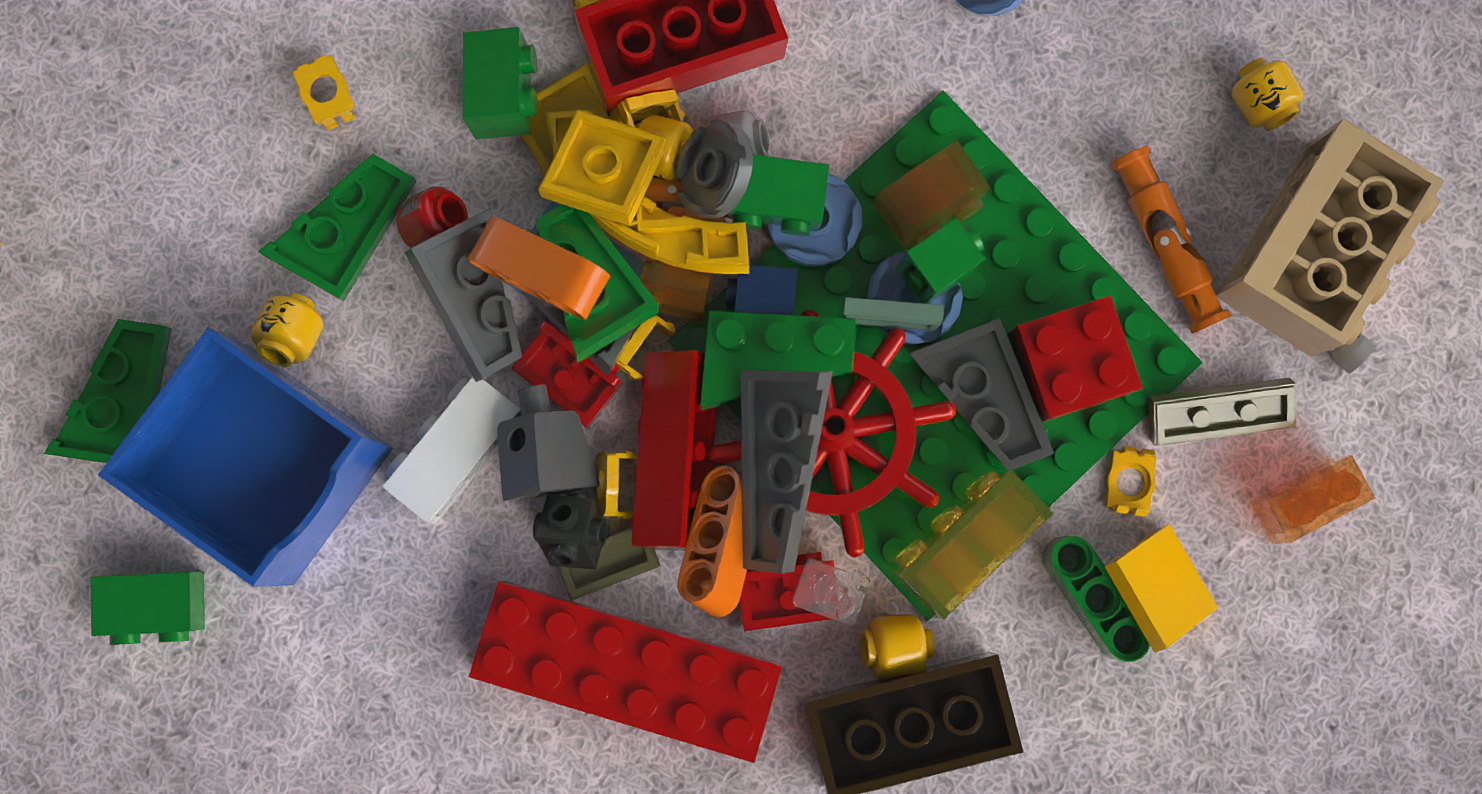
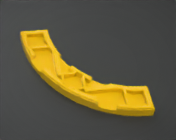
[546,109,750,274]

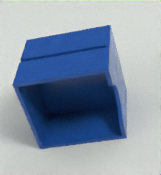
[98,327,394,587]

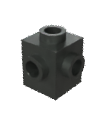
[533,493,608,570]

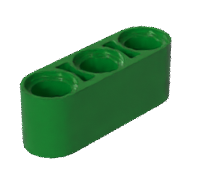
[1043,536,1150,662]

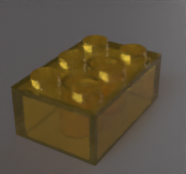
[892,470,1054,620]

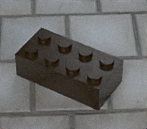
[802,651,1024,794]

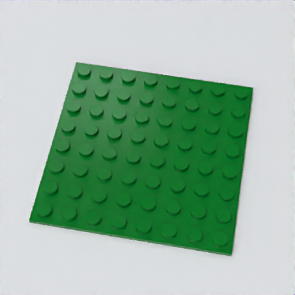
[668,90,1203,621]

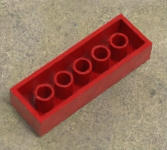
[468,581,783,763]

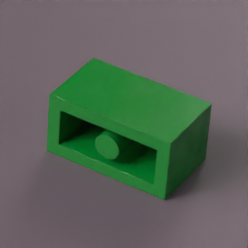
[463,27,538,140]
[723,154,830,236]
[895,218,985,304]
[91,572,205,645]

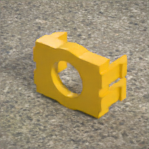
[292,55,356,131]
[609,89,685,127]
[615,315,675,381]
[1105,446,1157,517]
[594,451,638,519]

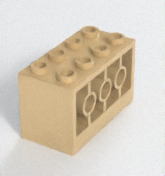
[1216,118,1444,357]

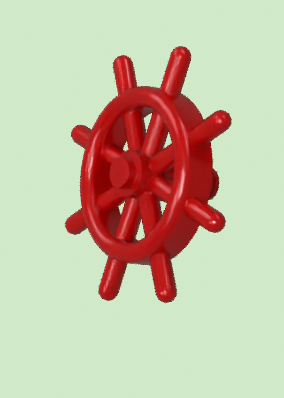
[708,310,956,557]

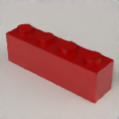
[631,350,717,551]

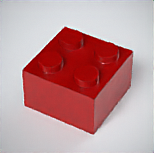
[1008,295,1143,423]

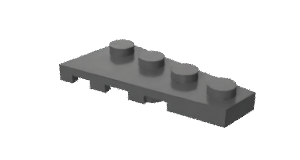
[741,369,833,574]

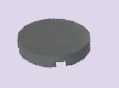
[676,119,753,219]

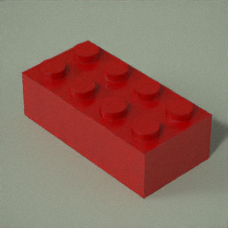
[574,0,788,117]

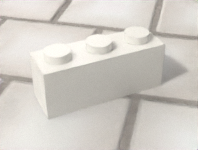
[382,377,522,525]

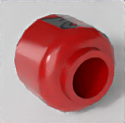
[396,186,468,248]

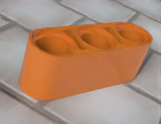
[467,216,610,320]
[677,466,747,618]

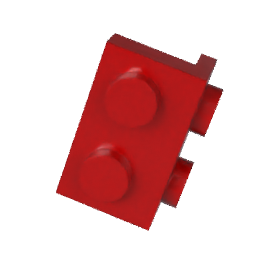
[511,320,623,429]
[740,552,840,632]

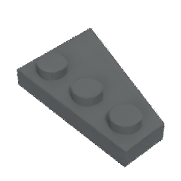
[909,318,1054,471]

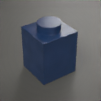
[726,265,797,315]

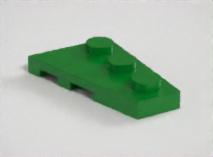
[258,154,417,302]
[536,204,659,363]
[700,311,857,410]
[44,319,172,463]

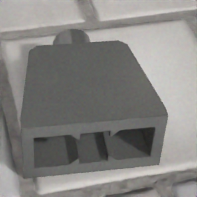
[497,385,600,501]

